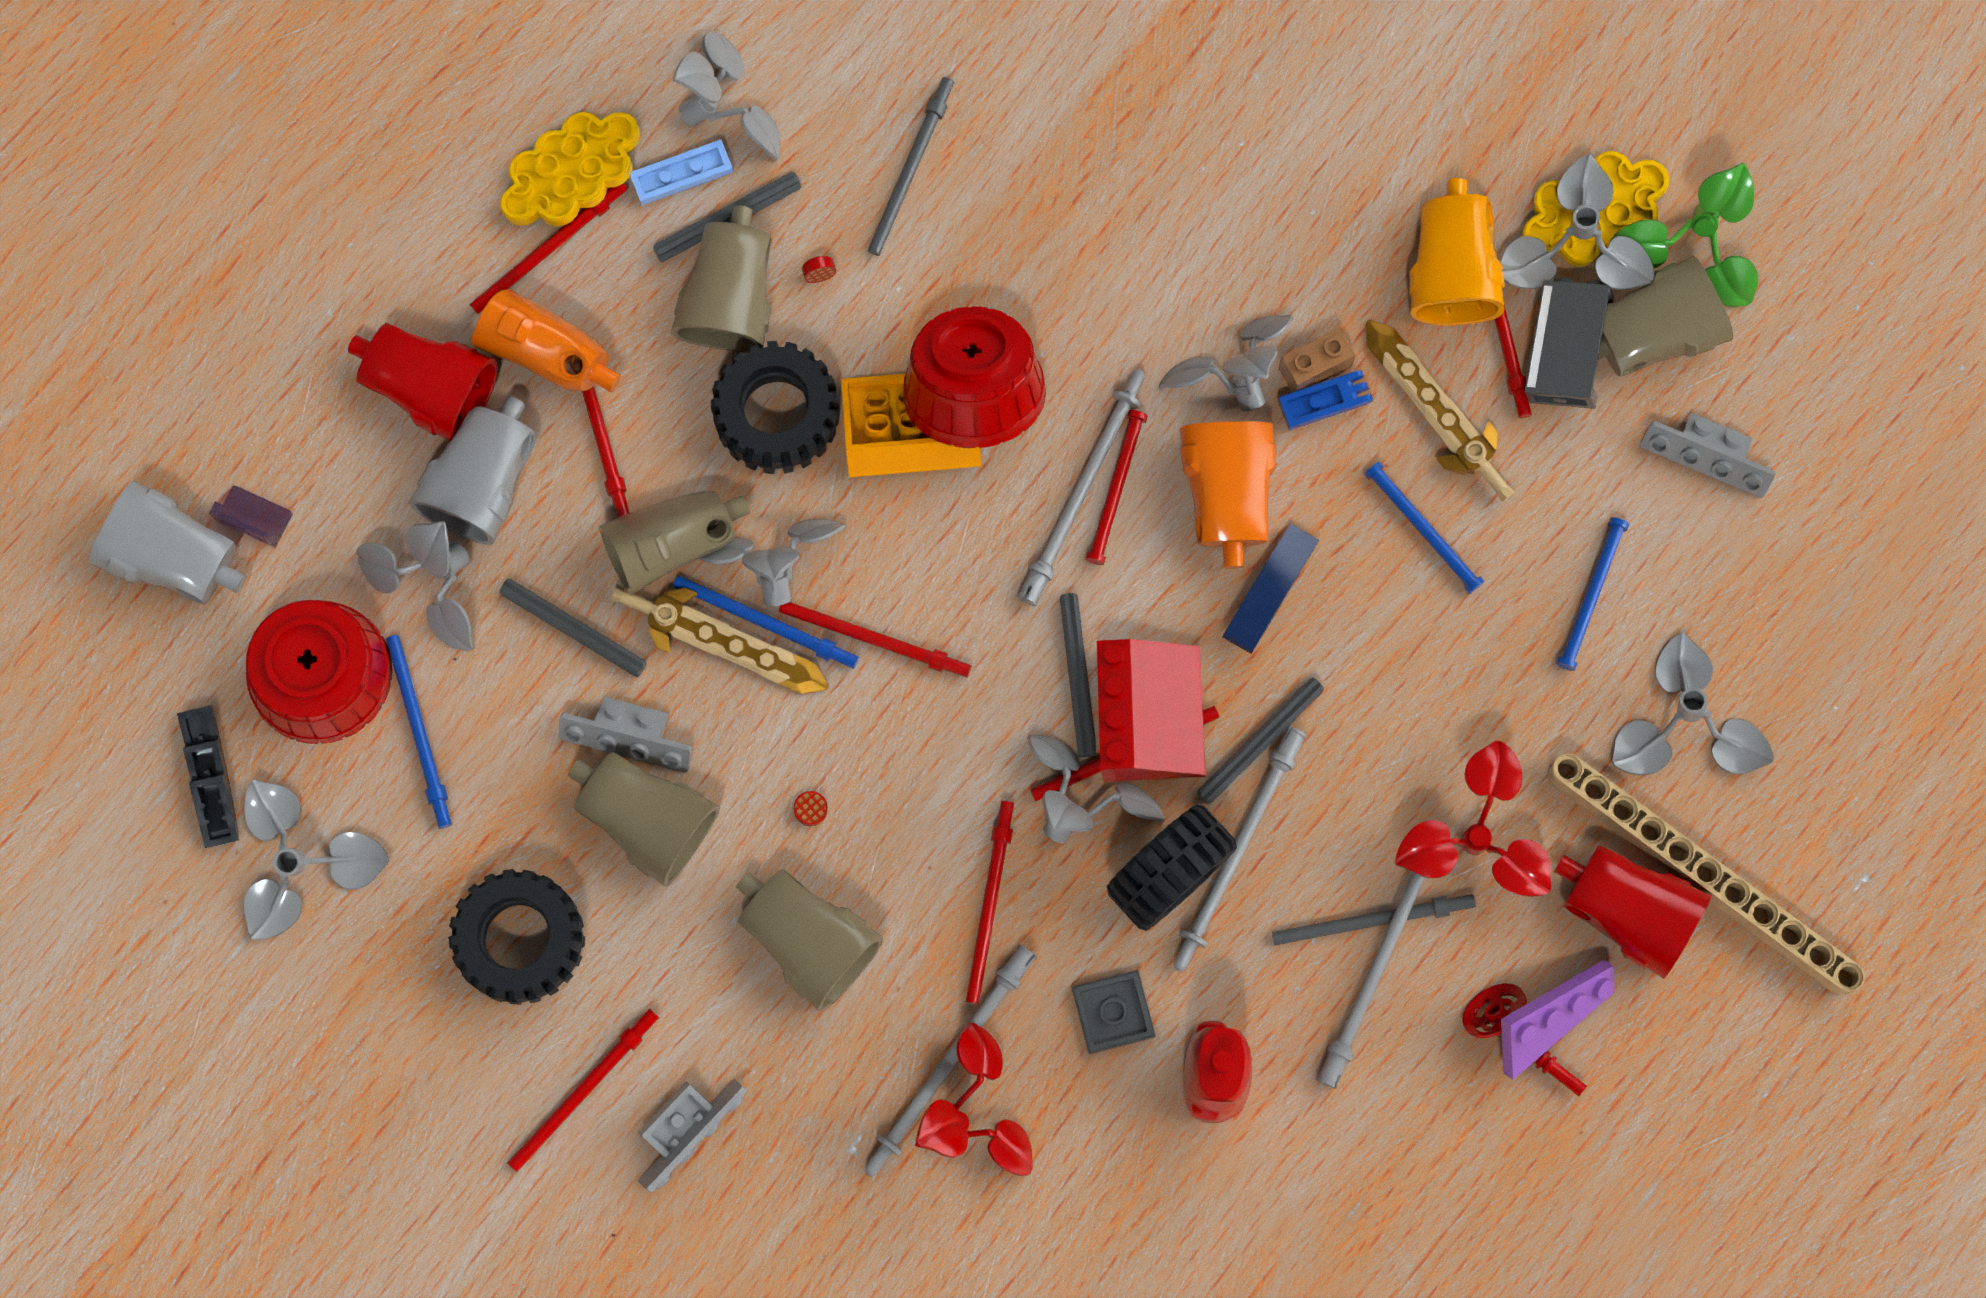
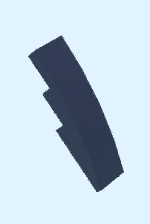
[1222,524,1319,654]

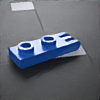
[1278,370,1373,431]

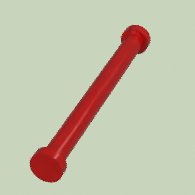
[1085,410,1148,565]

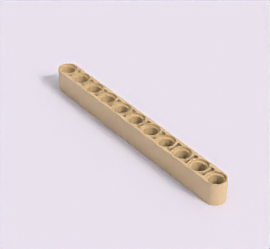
[1548,753,1865,996]

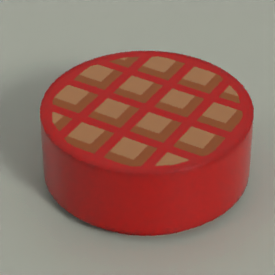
[802,256,836,283]
[794,791,828,826]

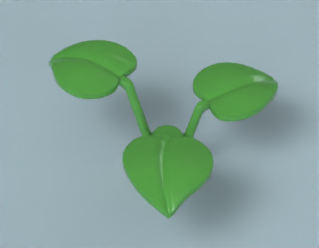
[1610,163,1758,307]

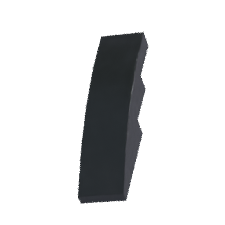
[177,705,240,848]

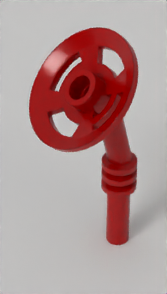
[1462,983,1587,1097]

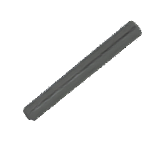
[653,172,801,262]
[500,579,646,677]
[1060,593,1096,758]
[1197,677,1324,804]

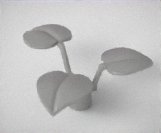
[673,31,780,161]
[1501,154,1654,290]
[1159,315,1293,411]
[699,519,846,606]
[356,521,475,651]
[1612,632,1774,775]
[1027,735,1165,843]
[243,780,389,939]

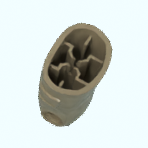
[671,206,771,353]
[1598,256,1733,377]
[599,491,750,595]
[568,752,720,887]
[736,869,883,1012]

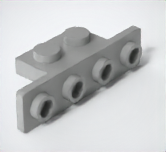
[1640,412,1776,498]
[558,697,692,772]
[638,1079,747,1193]

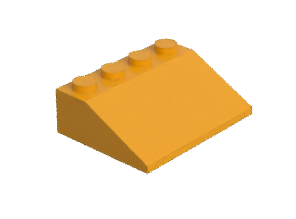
[841,373,982,478]

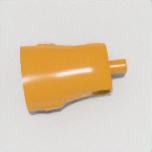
[1409,178,1505,326]

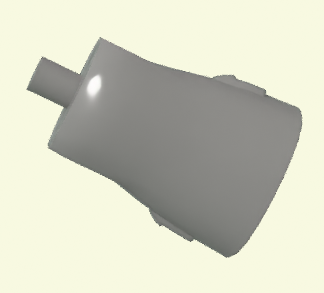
[409,396,536,545]
[89,480,246,605]

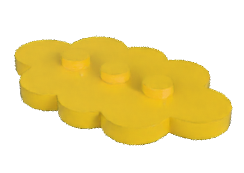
[500,112,640,226]
[1522,151,1670,267]

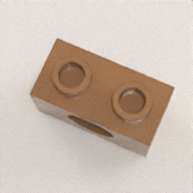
[1278,327,1356,392]

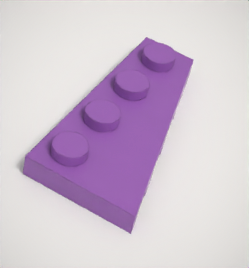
[1501,960,1614,1080]

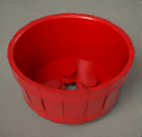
[903,306,1046,448]
[246,600,393,744]

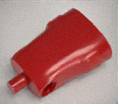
[348,323,498,442]
[1554,845,1712,979]
[1183,1021,1252,1123]

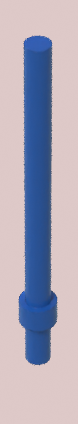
[673,575,859,669]
[386,635,452,829]

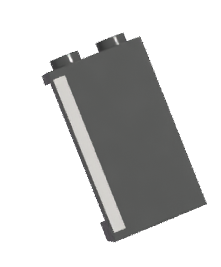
[1525,278,1614,409]

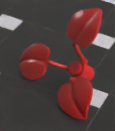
[1395,740,1551,897]
[915,1022,1033,1176]

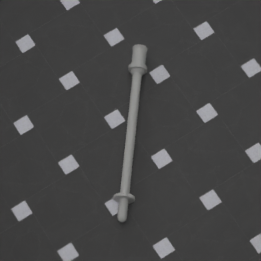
[1017,369,1145,606]
[1174,726,1307,972]
[1316,872,1425,1089]
[865,944,1037,1177]

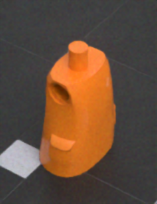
[472,289,621,392]
[1179,421,1277,569]

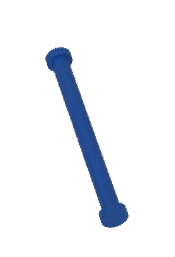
[1364,462,1485,594]
[1556,517,1629,671]

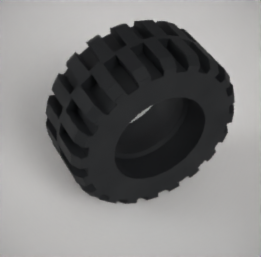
[711,341,840,474]
[1107,804,1237,931]
[448,869,585,1005]

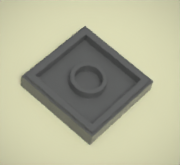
[1071,970,1156,1055]

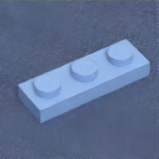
[630,139,733,206]

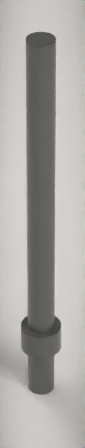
[868,77,954,256]
[1272,894,1476,946]

